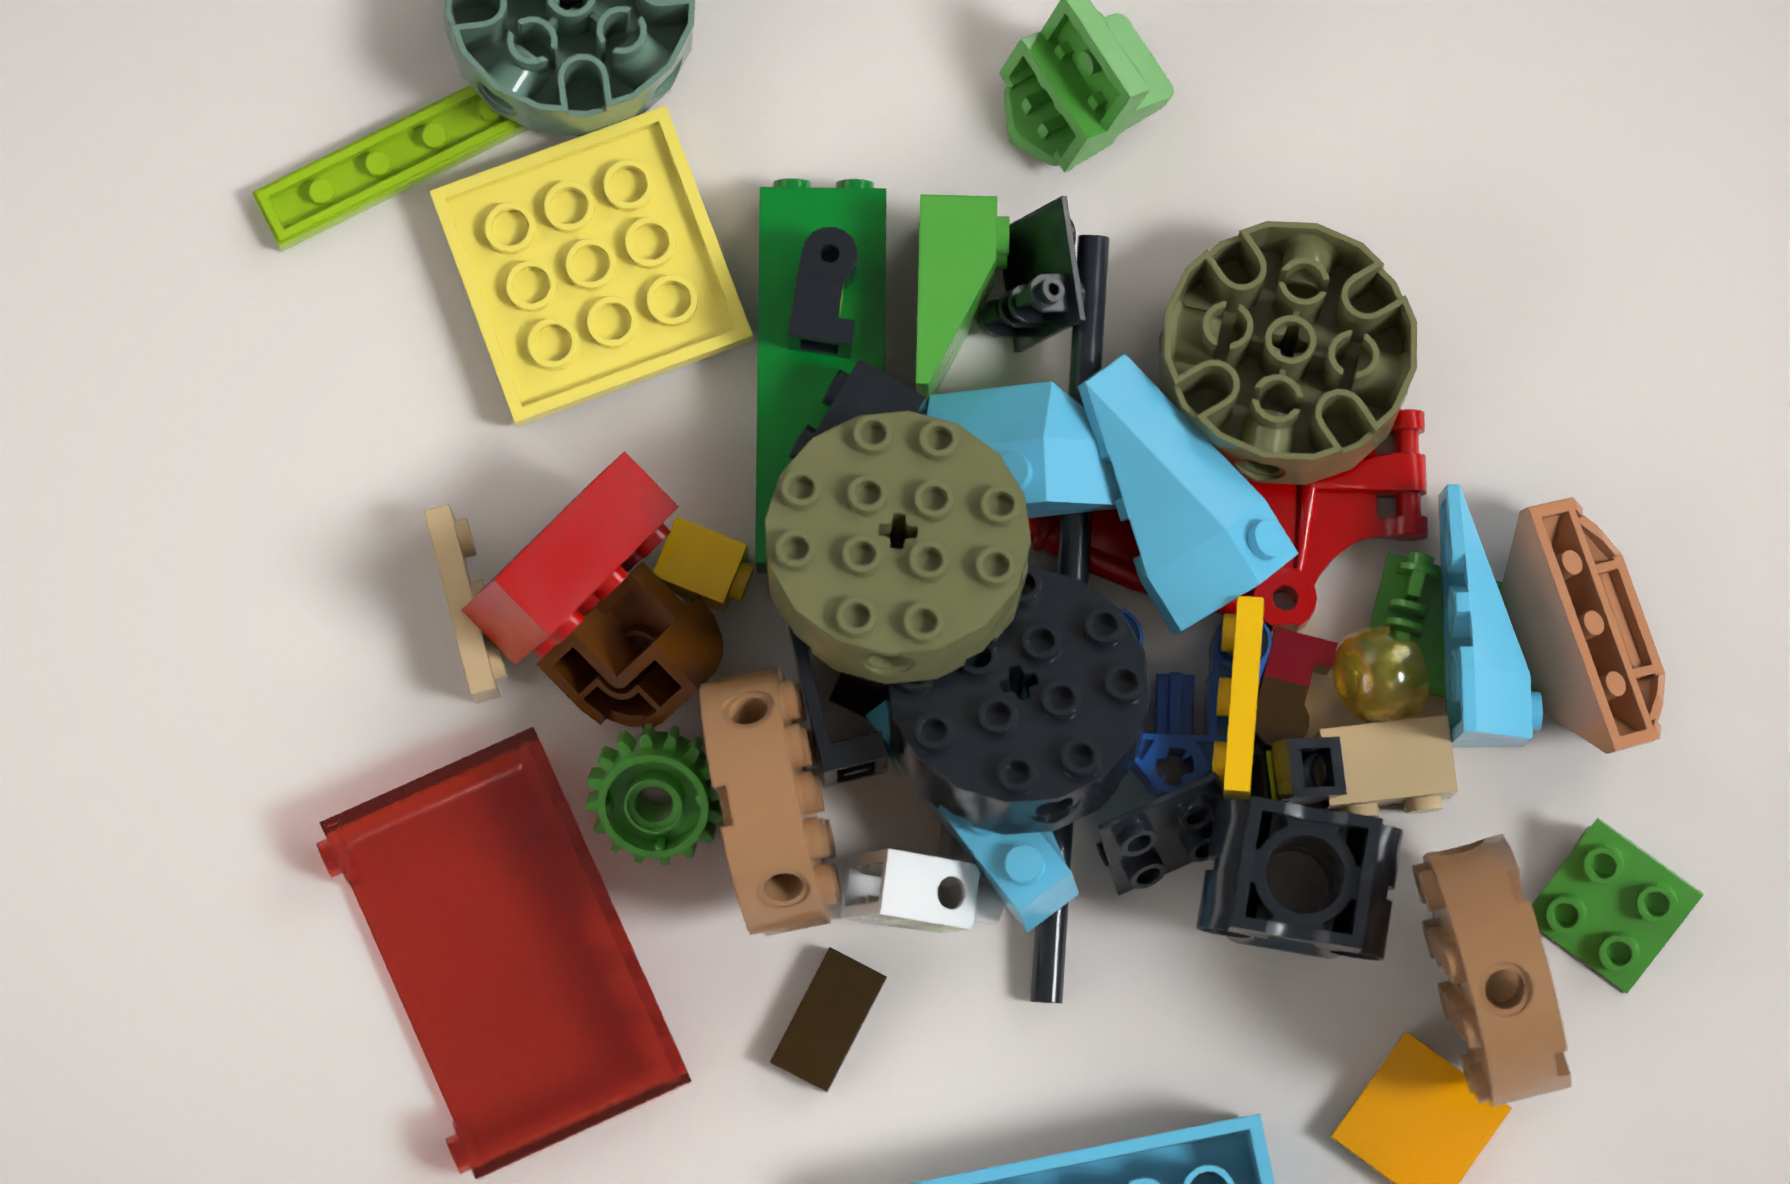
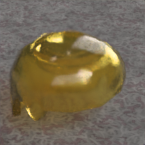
[1333,626,1429,723]

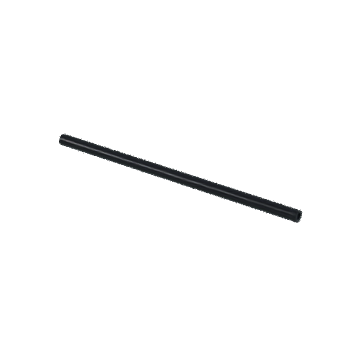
[1030,235,1110,1004]

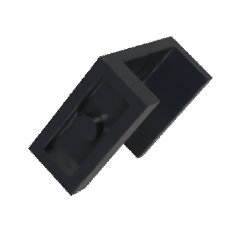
[787,623,888,787]

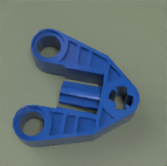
[1120,609,1272,798]

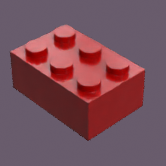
[461,451,679,665]

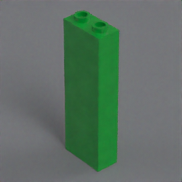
[755,178,886,573]

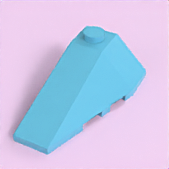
[1078,354,1299,635]
[1438,484,1543,748]

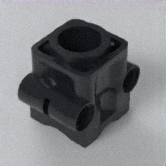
[1196,796,1404,961]

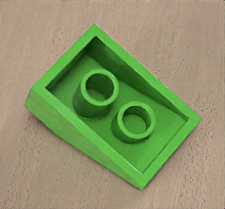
[915,194,1010,401]

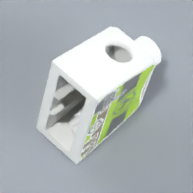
[840,849,1004,933]

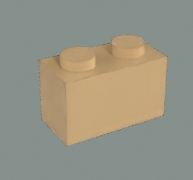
[1313,715,1458,817]

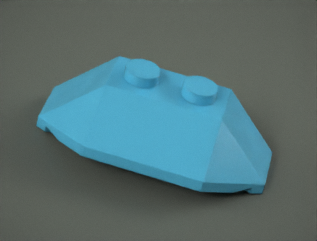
[922,381,1122,518]

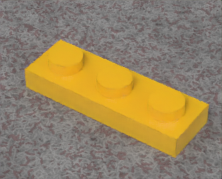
[1212,596,1264,800]

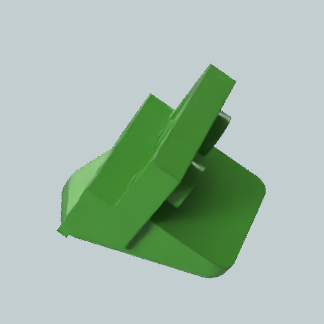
[999,0,1174,173]

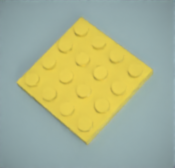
[429,105,754,427]

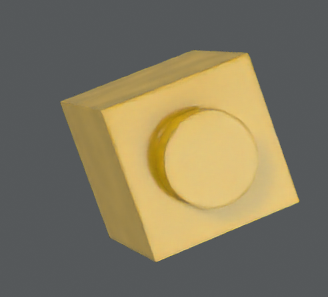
[653,516,755,613]

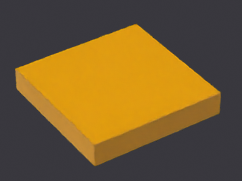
[1329,1031,1512,1184]

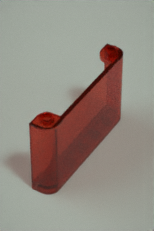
[316,727,693,1181]

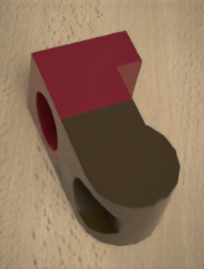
[1254,627,1338,751]

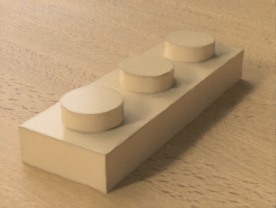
[424,504,508,703]

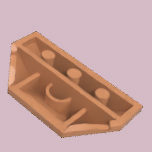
[1500,497,1665,754]

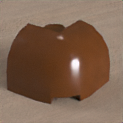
[536,561,723,730]

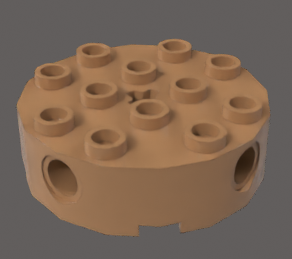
[700,665,843,936]
[1412,834,1571,1108]

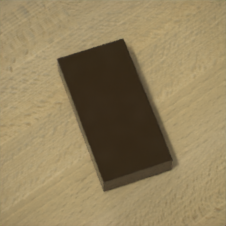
[770,947,887,1093]

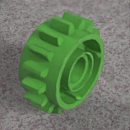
[585,723,723,866]

